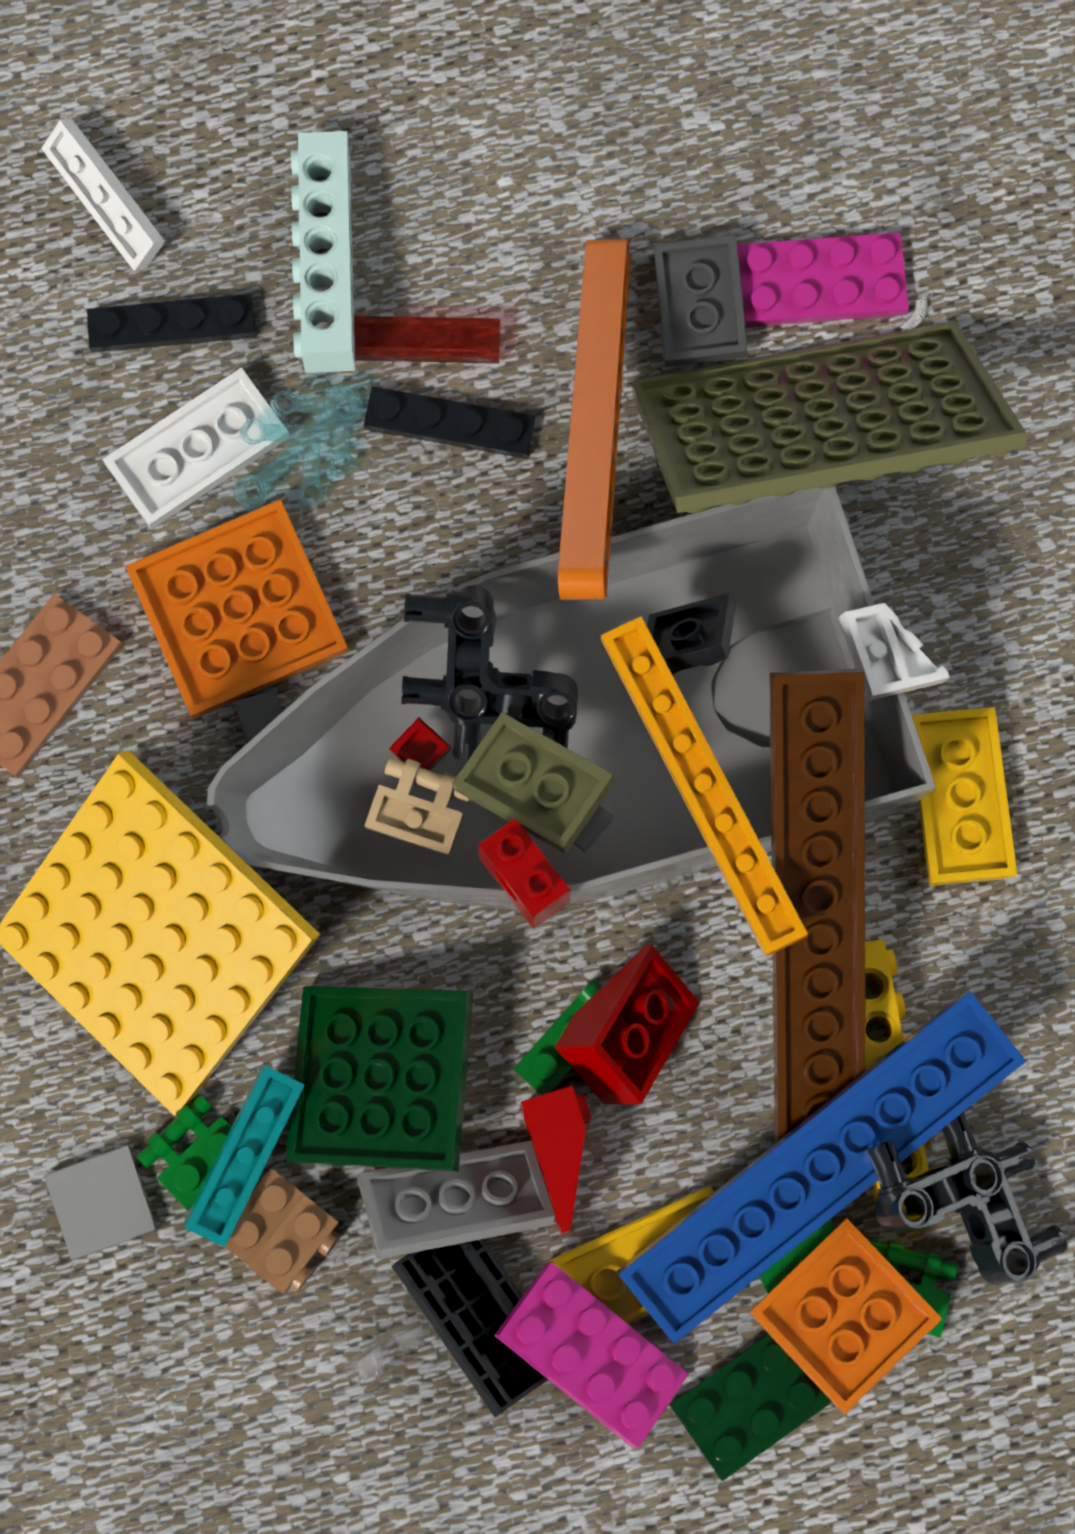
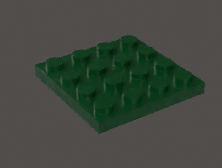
[286,986,473,1172]

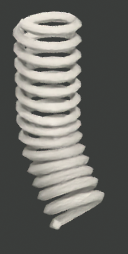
[900,297,928,330]

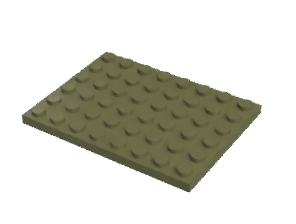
[631,321,1026,513]

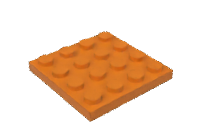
[125,499,349,720]

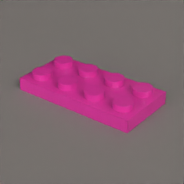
[737,232,909,327]
[494,1262,689,1448]

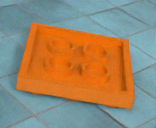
[748,1218,942,1414]

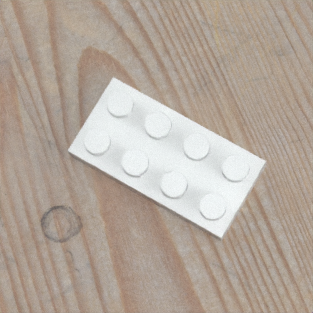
[102,367,290,530]

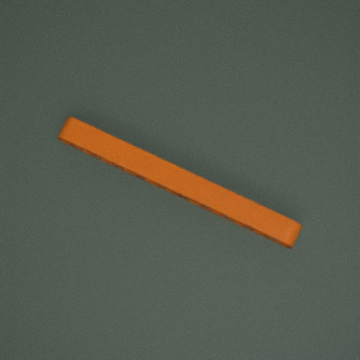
[558,238,630,600]

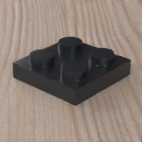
[647,593,736,675]

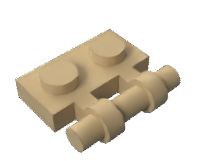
[364,757,470,857]

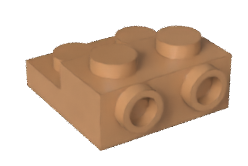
[225,1168,341,1295]

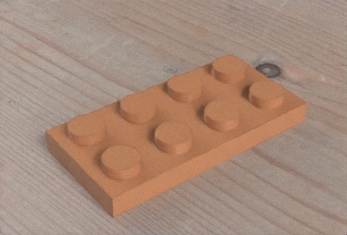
[0,594,123,779]

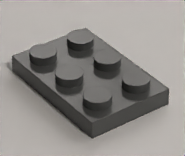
[654,234,748,367]

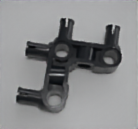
[401,585,578,760]
[866,1112,1068,1285]

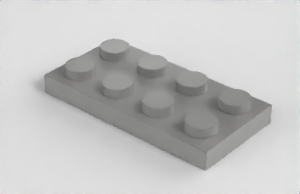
[358,1141,555,1259]

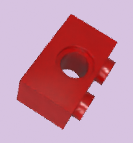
[478,818,571,929]

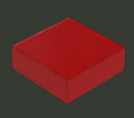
[389,717,451,771]

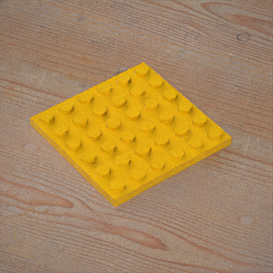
[0,750,321,1116]

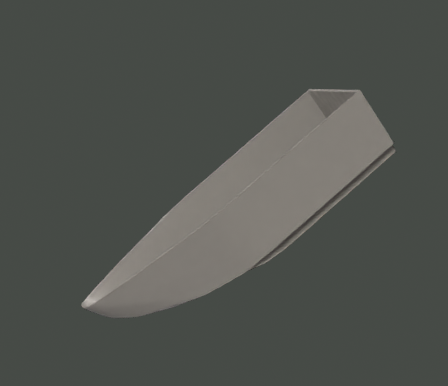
[207,486,936,910]

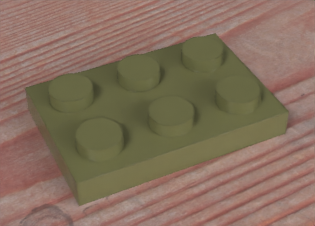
[452,712,616,854]

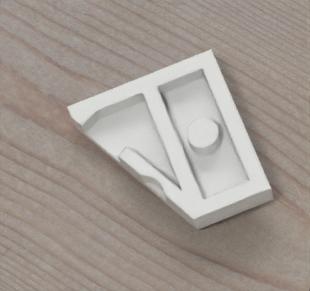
[839,603,950,701]

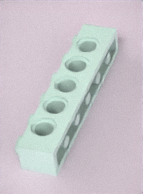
[291,131,355,373]

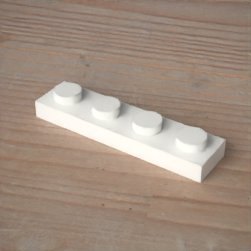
[41,119,165,271]

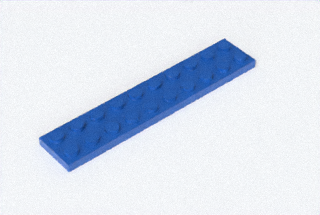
[617,989,1026,1344]

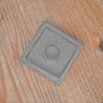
[44,1145,158,1261]

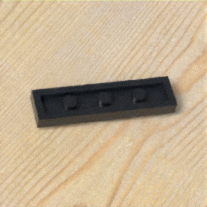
[87,294,256,353]
[364,386,535,459]

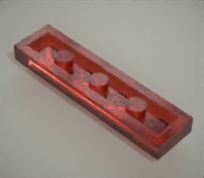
[354,316,500,364]

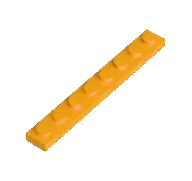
[601,616,808,957]

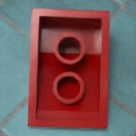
[555,945,700,1104]
[521,1086,591,1236]

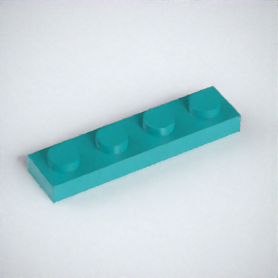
[182,1064,305,1247]

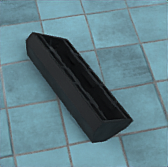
[392,1239,548,1418]

